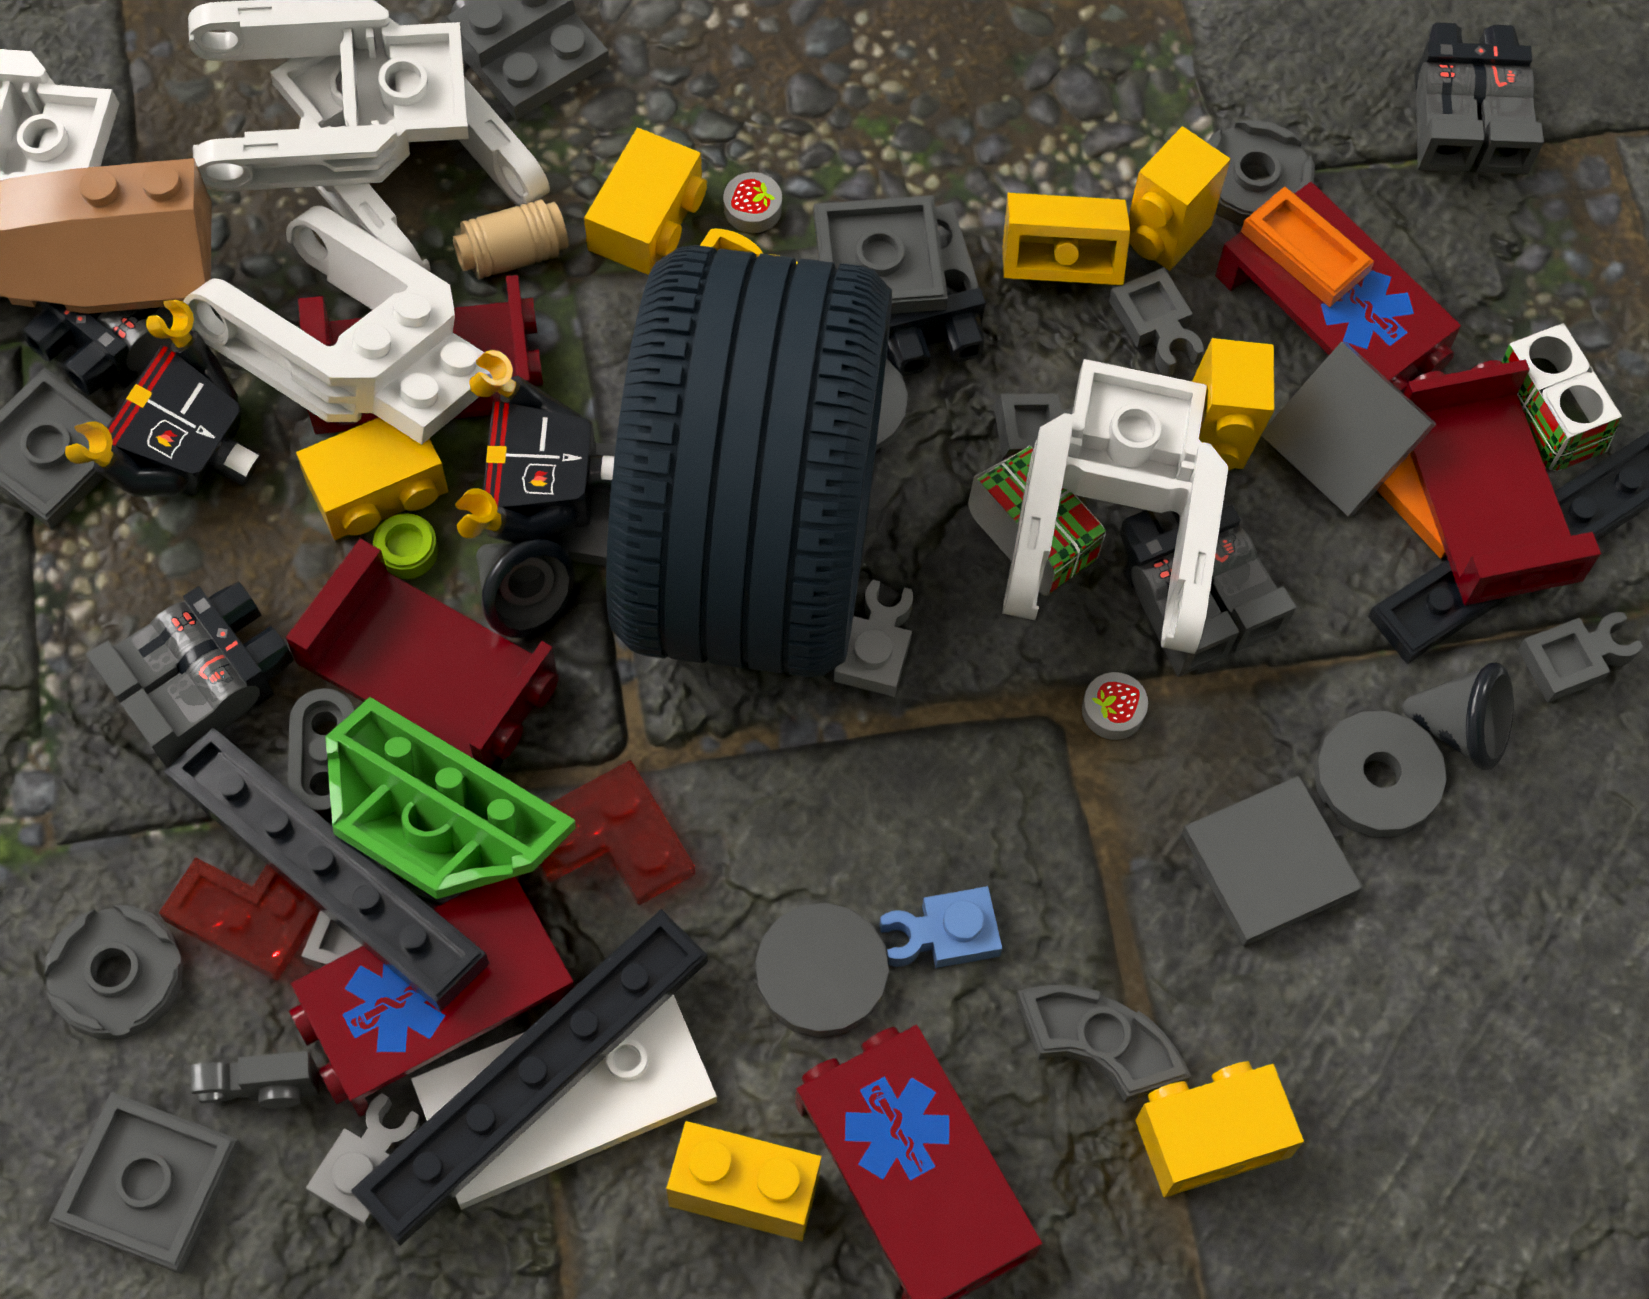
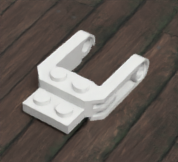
[188,0,469,192]
[0,49,119,180]
[270,55,550,272]
[184,206,493,445]
[1002,359,1228,654]

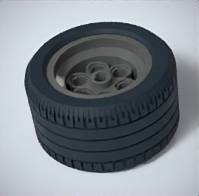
[606,245,892,677]

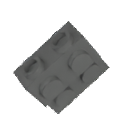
[446,0,610,120]

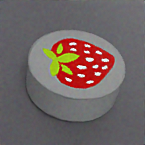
[723,172,782,233]
[1082,672,1148,740]

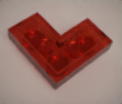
[539,760,695,906]
[159,857,320,982]

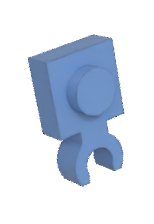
[879,886,1002,968]

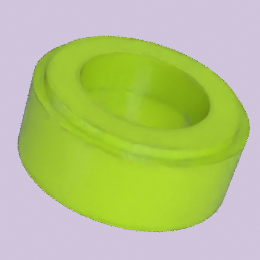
[373,513,438,579]

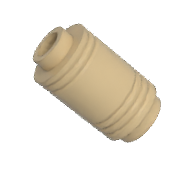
[453,199,568,280]

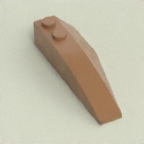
[0,158,212,314]

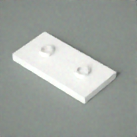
[411,994,717,1210]

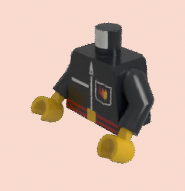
[65,300,261,497]
[455,350,615,544]

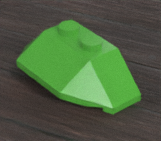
[325,697,576,899]

